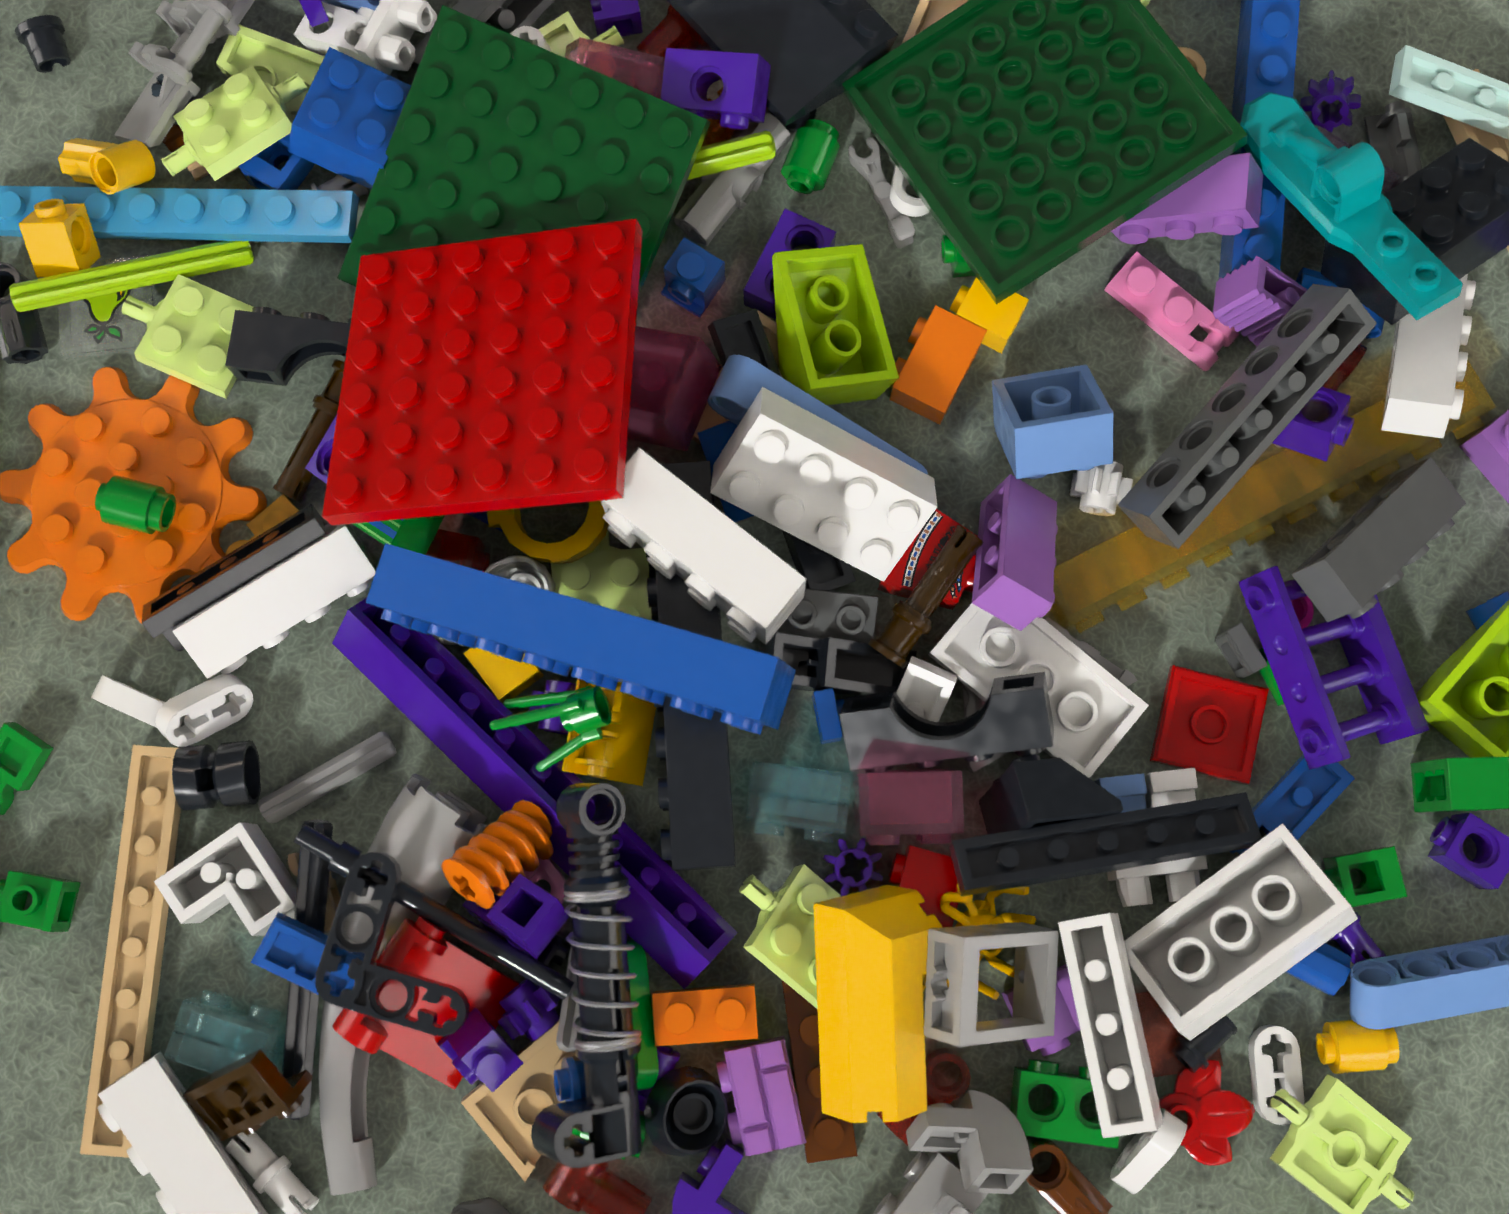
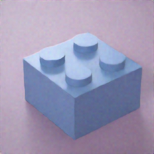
[992,364,1113,479]

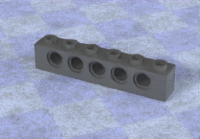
[1118,284,1377,549]

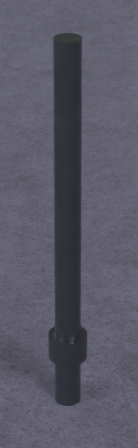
[294,824,574,1000]

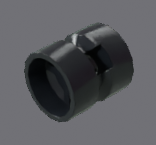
[172,740,261,811]

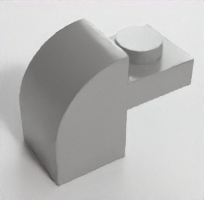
[906,1090,1034,1194]

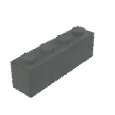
[1291,457,1466,622]

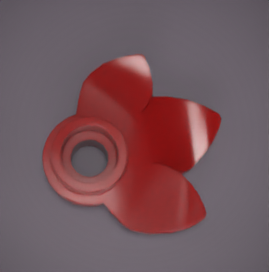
[1159,1060,1255,1166]

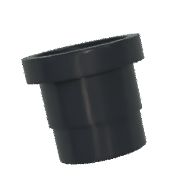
[15,15,71,73]

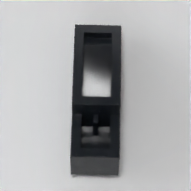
[759,632,917,696]

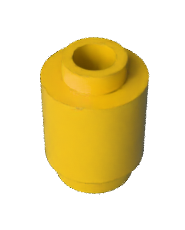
[1316,1020,1399,1074]

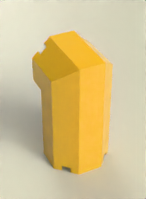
[814,885,942,1123]

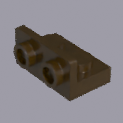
[182,1049,313,1142]

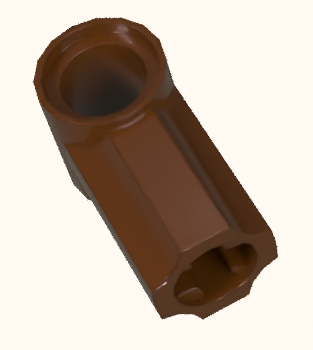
[1025,1136,1112,1214]

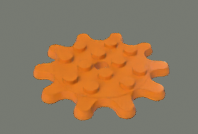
[0,367,267,624]

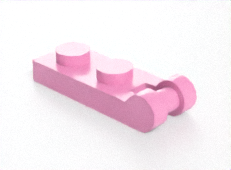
[1104,251,1239,371]

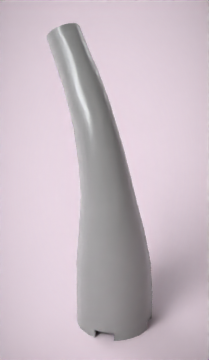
[318,774,489,1195]

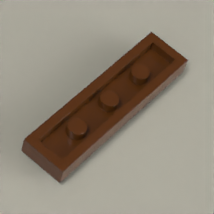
[782,980,858,1163]

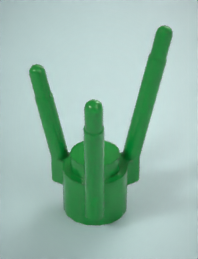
[490,685,611,772]

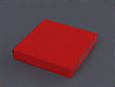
[1150,665,1269,785]

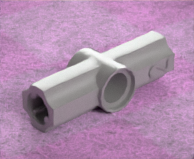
[674,112,791,246]

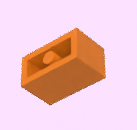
[889,305,987,425]
[652,983,758,1047]

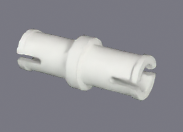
[225,1132,319,1214]

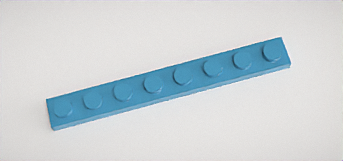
[0,186,359,243]

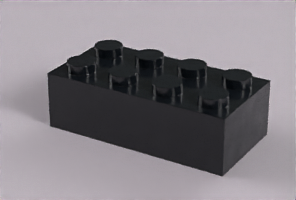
[1321,137,1509,325]

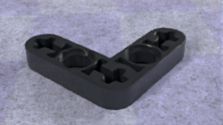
[315,852,470,1036]

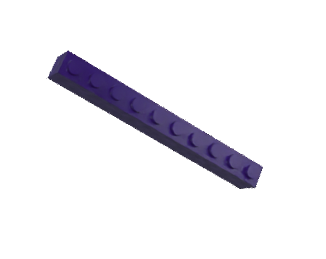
[332,597,738,990]

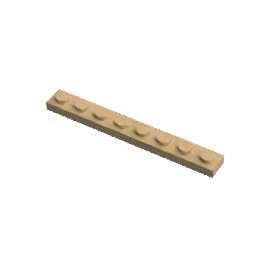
[80,745,181,1158]

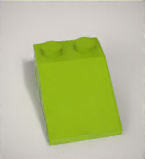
[772,244,899,405]
[1416,600,1509,757]

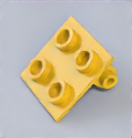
[562,679,656,786]

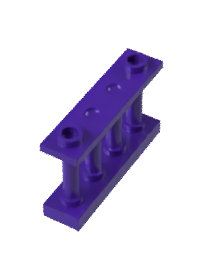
[1238,566,1429,770]

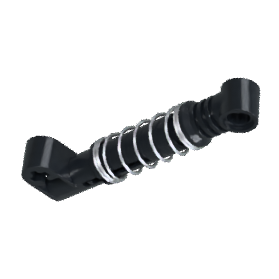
[531,783,642,1168]

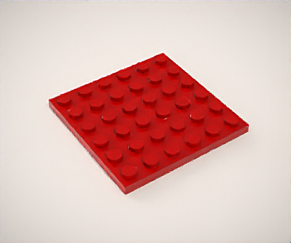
[322,219,643,525]

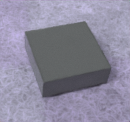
[1215,622,1268,679]

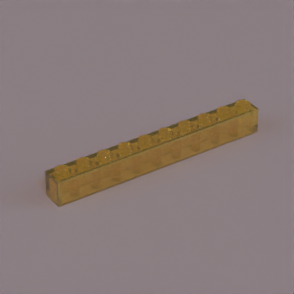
[1050,361,1496,634]

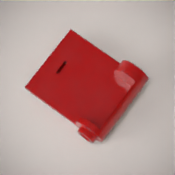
[332,916,519,1090]

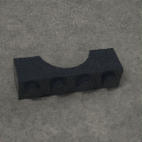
[225,306,351,386]
[839,672,1054,774]

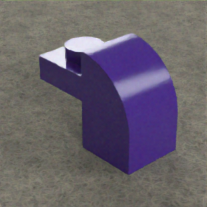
[463,874,569,959]
[672,1138,747,1214]

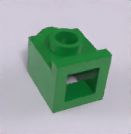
[1322,846,1407,907]
[0,870,81,932]

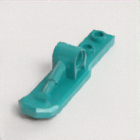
[1240,92,1463,320]

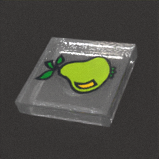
[58,255,157,359]

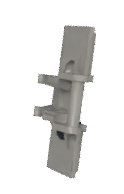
[114,0,255,148]

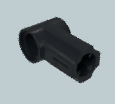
[0,262,49,364]

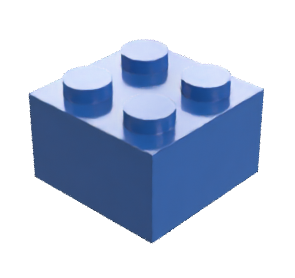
[288,47,411,189]

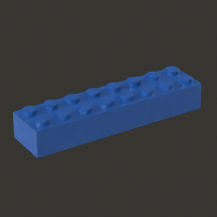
[366,543,796,735]

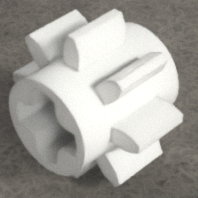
[1070,461,1133,516]

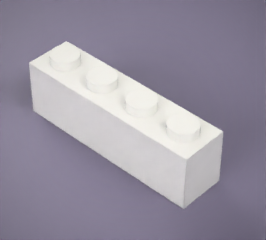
[1381,274,1476,438]
[172,524,377,679]
[1058,913,1163,1138]
[98,1052,268,1214]

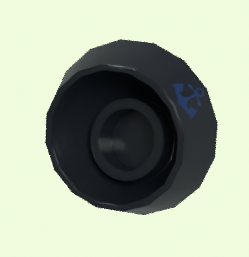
[644,1066,728,1157]

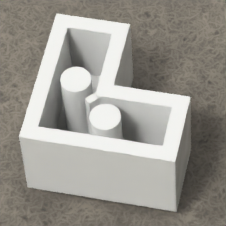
[154,822,297,936]

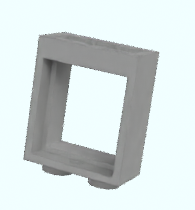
[924,922,1059,1047]

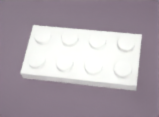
[929,603,1149,778]

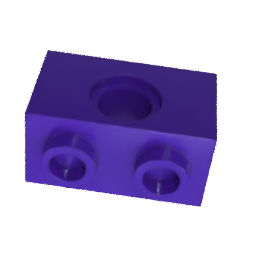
[661,48,771,129]

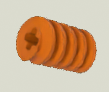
[441,800,554,909]

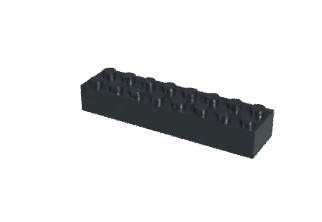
[645,461,736,871]

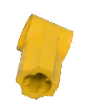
[58,138,156,194]

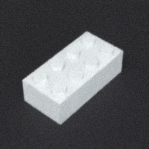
[710,387,937,582]
[601,448,806,645]
[1124,824,1358,1041]

